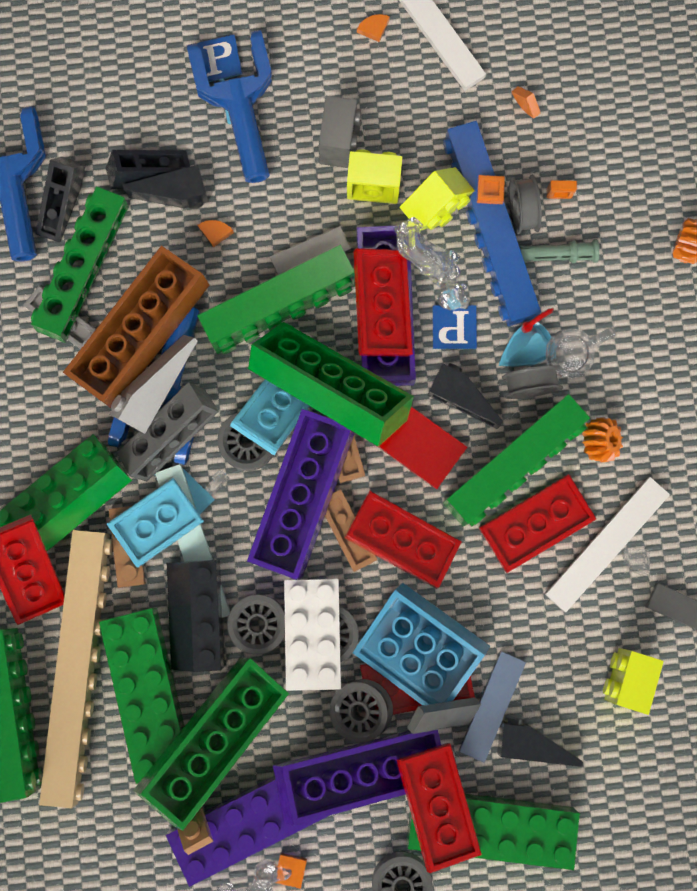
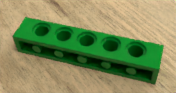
[31,186,129,343]

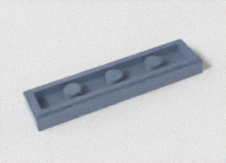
[459,651,526,763]

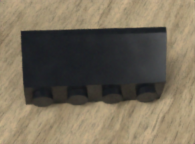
[166,560,225,672]

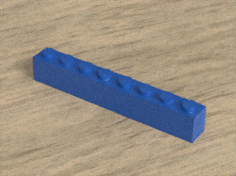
[443,120,541,327]

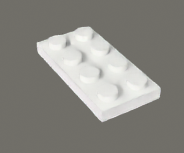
[284,579,341,691]

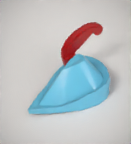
[498,308,554,367]

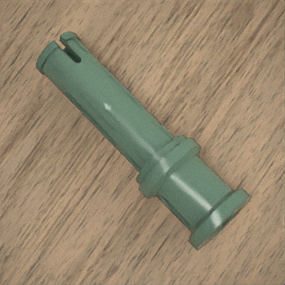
[519,239,599,264]

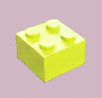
[347,149,402,204]
[400,167,475,231]
[603,648,664,715]

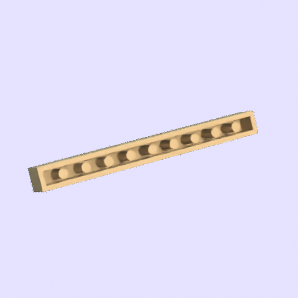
[39,530,113,808]

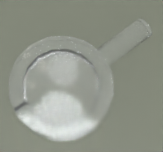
[545,327,616,378]

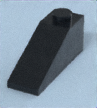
[106,150,190,190]
[35,156,86,242]
[123,165,209,209]
[427,363,503,429]
[497,717,583,767]

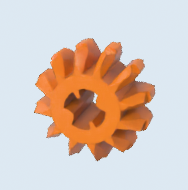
[672,218,697,264]
[582,417,623,462]

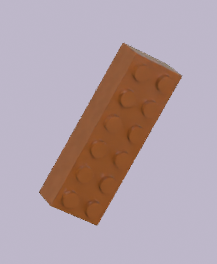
[63,245,210,408]

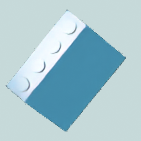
[353,583,490,705]

